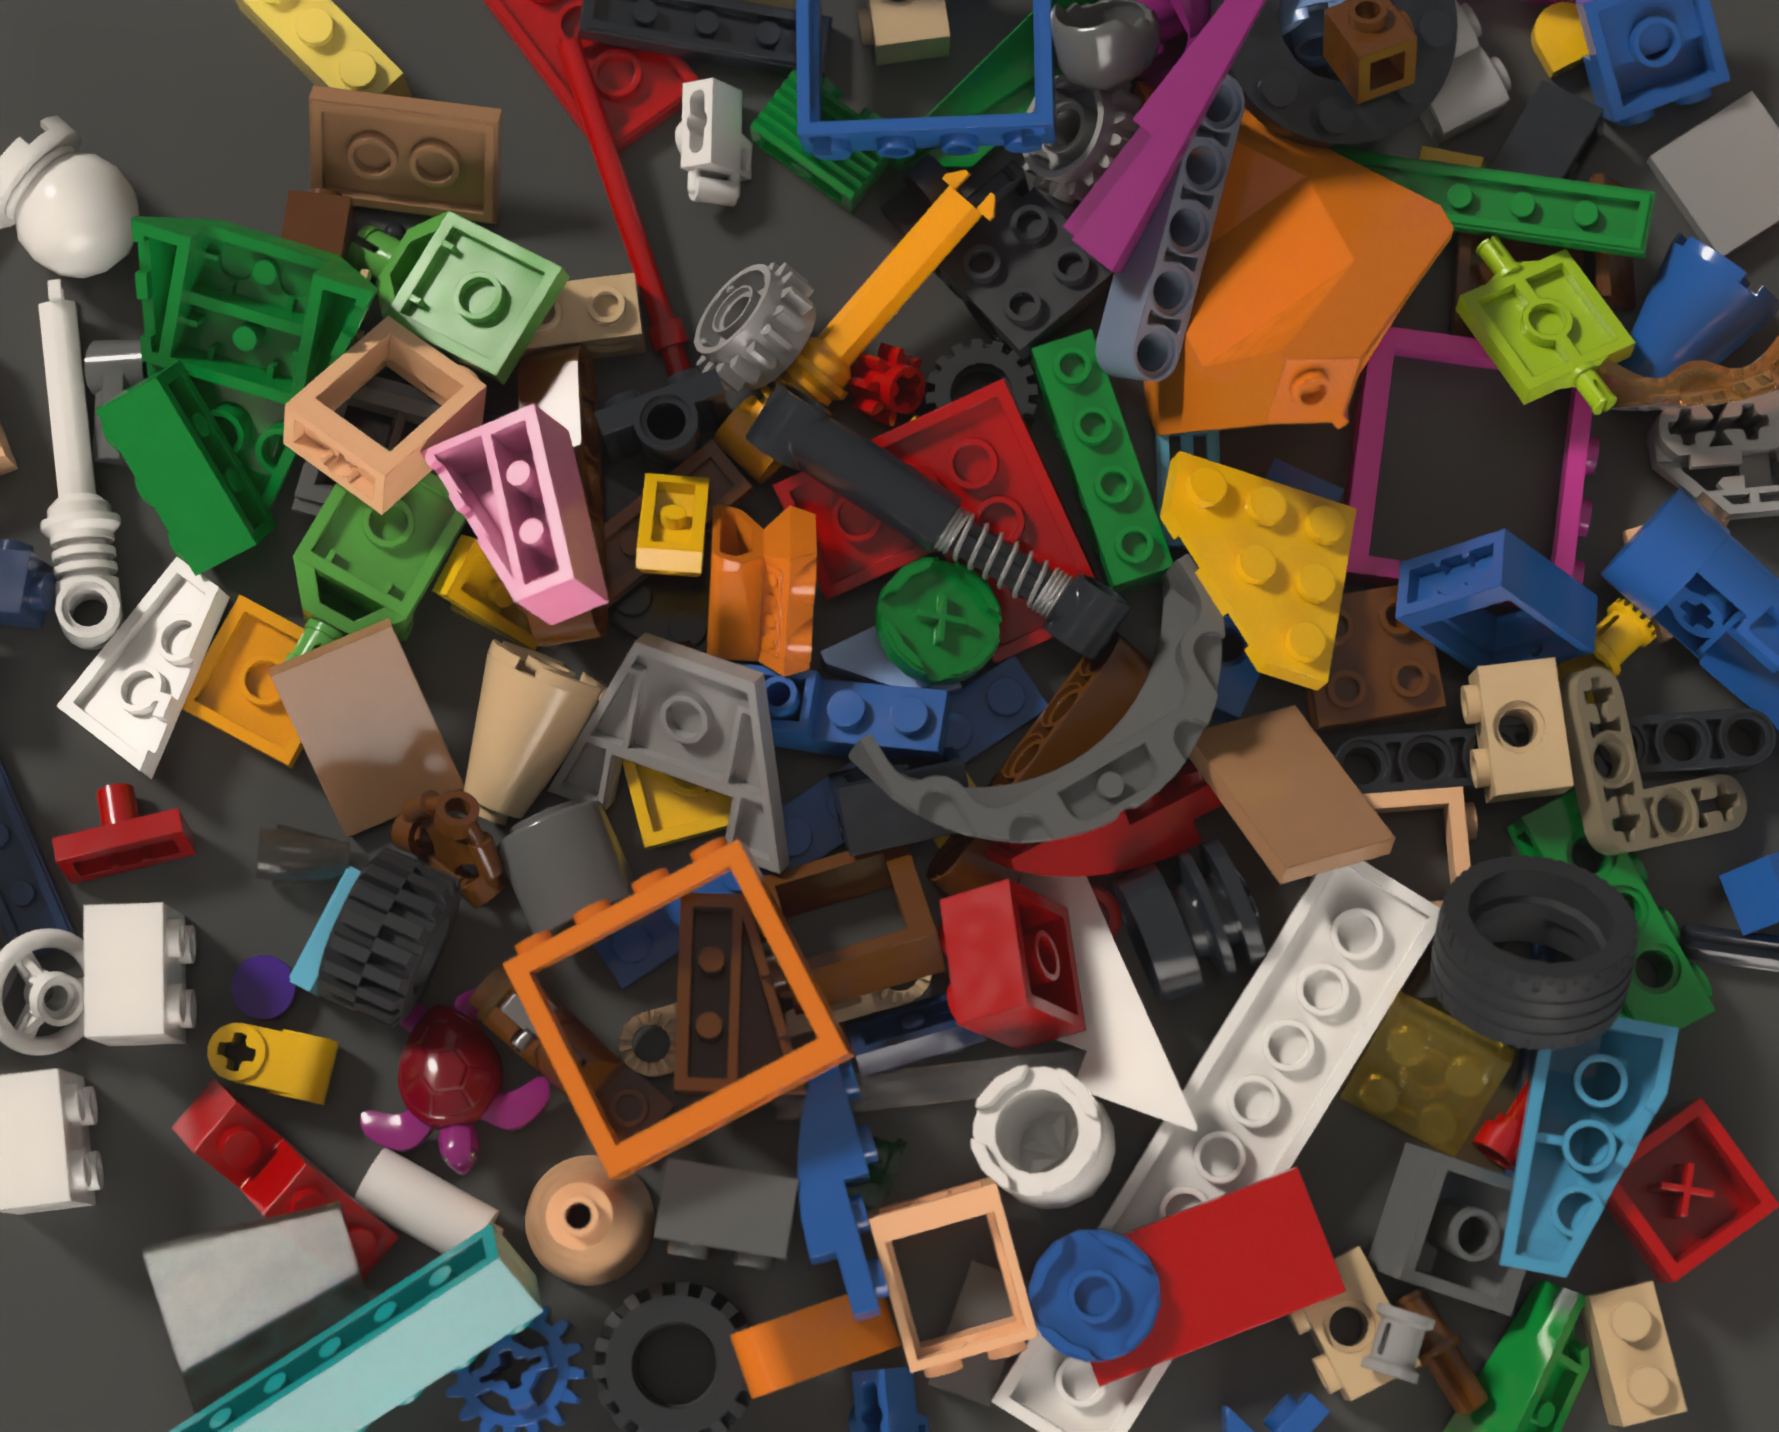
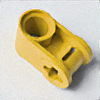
[207,1023,339,1105]

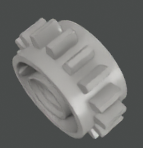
[1023,75,1142,205]
[694,262,816,392]

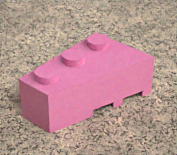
[420,404,609,626]

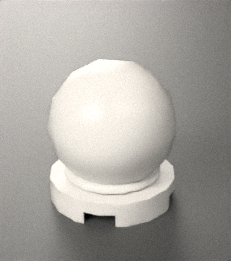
[0,116,139,279]
[971,1065,1115,1210]

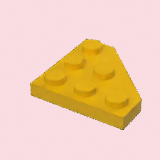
[1160,451,1357,691]

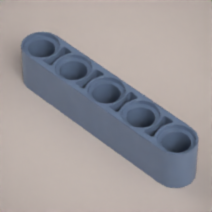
[1095,75,1245,382]

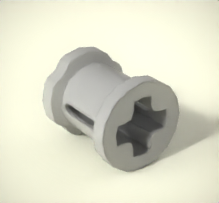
[1360,1302,1436,1384]

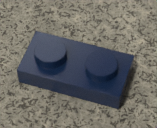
[845,993,986,1077]

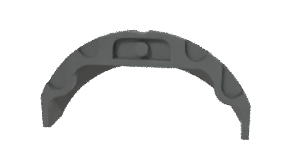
[848,554,1225,843]

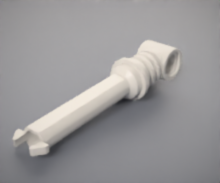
[38,279,124,650]

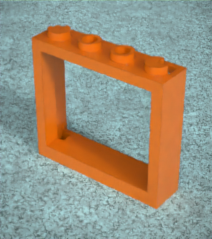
[503,837,856,1180]

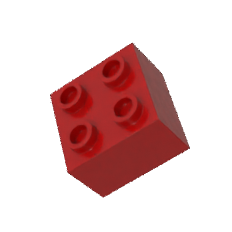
[1604,1097,1779,1283]

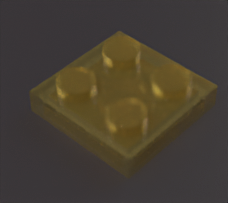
[1339,991,1516,1157]

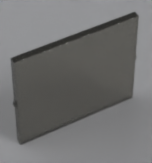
[143,1201,369,1414]

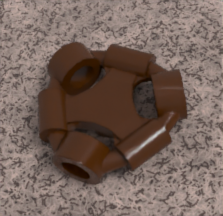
[391,790,508,908]

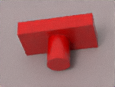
[52,783,196,884]

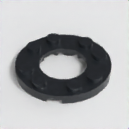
[1210,0,1458,149]

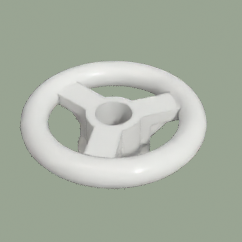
[0,928,84,1056]

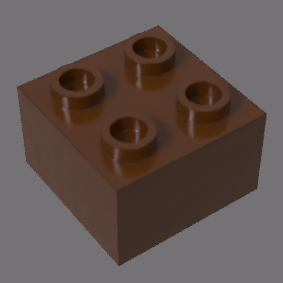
[1302,585,1446,737]

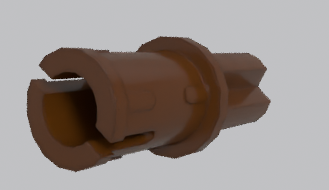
[1392,1287,1488,1416]

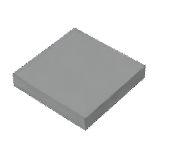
[1646,91,1779,257]

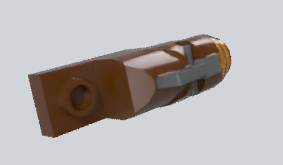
[469,963,676,1143]

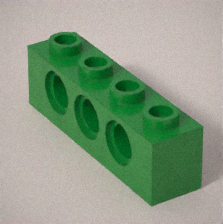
[1029,329,1173,596]
[1506,789,1715,1030]

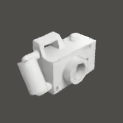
[675,78,752,207]

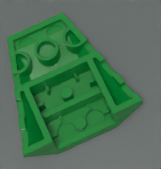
[131,216,378,510]

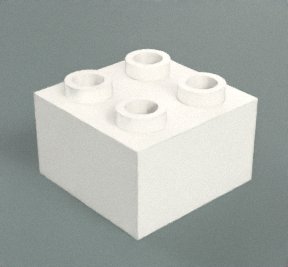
[84,902,197,1046]
[0,1068,104,1215]

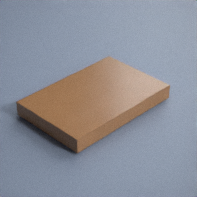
[309,85,502,224]
[269,618,464,838]
[1188,705,1395,884]

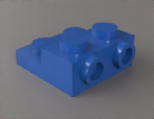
[1575,0,1730,126]

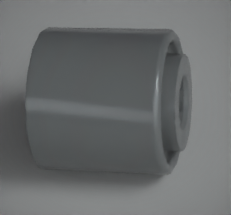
[496,800,636,937]

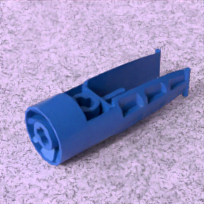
[1600,487,1779,731]

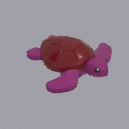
[360,989,551,1175]

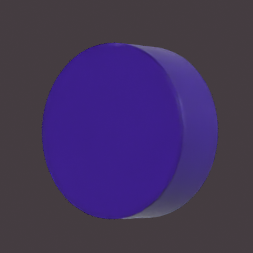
[231,955,298,1021]

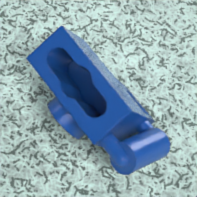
[849,1366,930,1432]

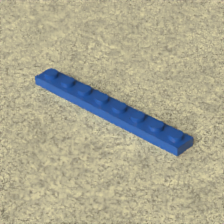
[593,655,1048,990]

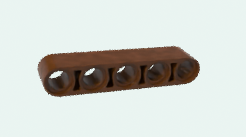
[517,344,609,647]
[927,631,1153,897]

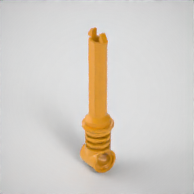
[713,170,996,484]

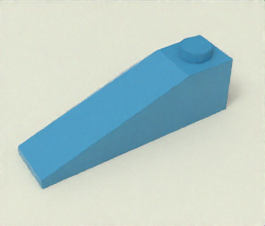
[1499,1017,1679,1278]

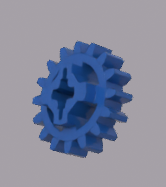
[445,1304,588,1432]

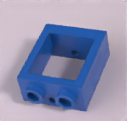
[1395,529,1598,672]

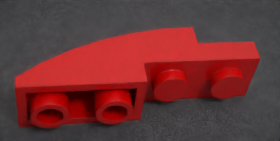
[985,761,1223,877]

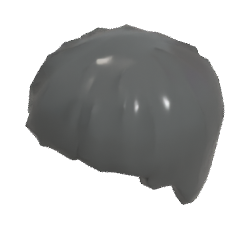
[1050,0,1161,91]

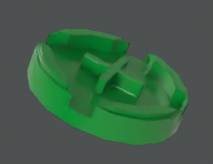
[874,557,1002,685]

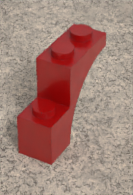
[172,1078,399,1288]

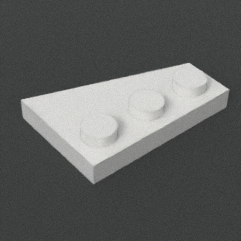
[57,557,230,780]

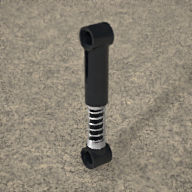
[745,382,1133,660]

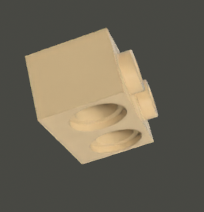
[521,273,646,359]

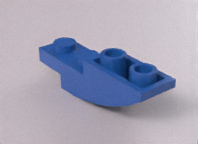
[736,663,952,760]
[798,1060,890,1322]

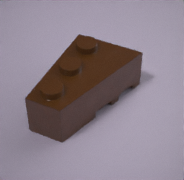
[674,893,806,1099]

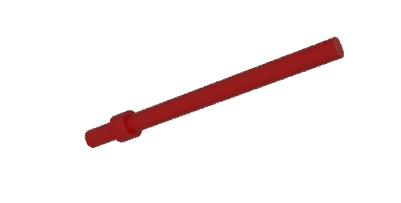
[556,37,692,377]

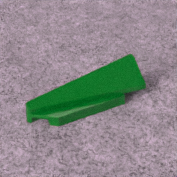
[890,0,1099,174]
[1443,1280,1590,1432]

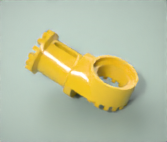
[1557,598,1657,704]

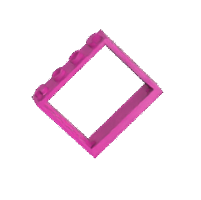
[1344,326,1606,609]

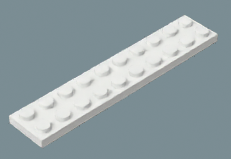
[991,861,1440,1432]

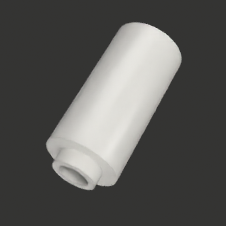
[355,1147,504,1255]

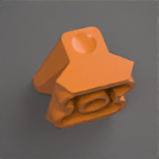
[706,504,817,677]

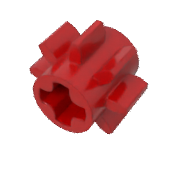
[848,343,926,426]

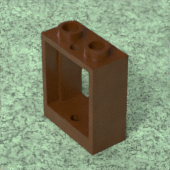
[751,844,946,1015]

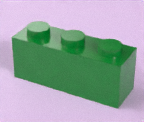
[95,360,278,576]

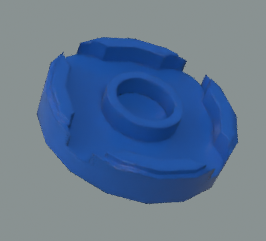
[1029,1228,1161,1362]

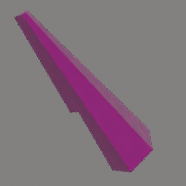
[1063,0,1266,274]

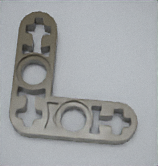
[1559,667,1747,856]

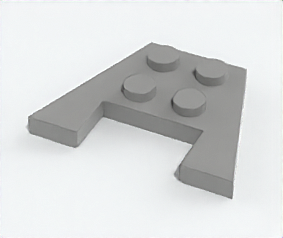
[547,632,790,874]

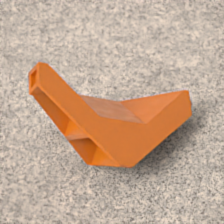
[1133,81,1454,435]

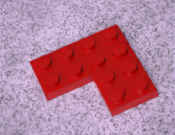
[773,377,1098,664]

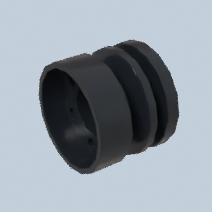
[1112,838,1266,1004]

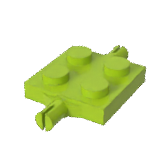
[1456,236,1636,415]

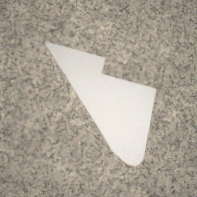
[1019,873,1198,1132]

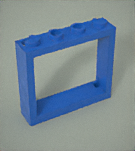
[796,0,1056,161]

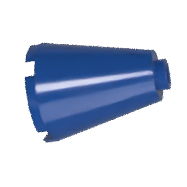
[1612,233,1779,414]

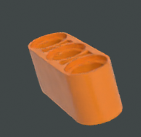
[730,1294,902,1399]

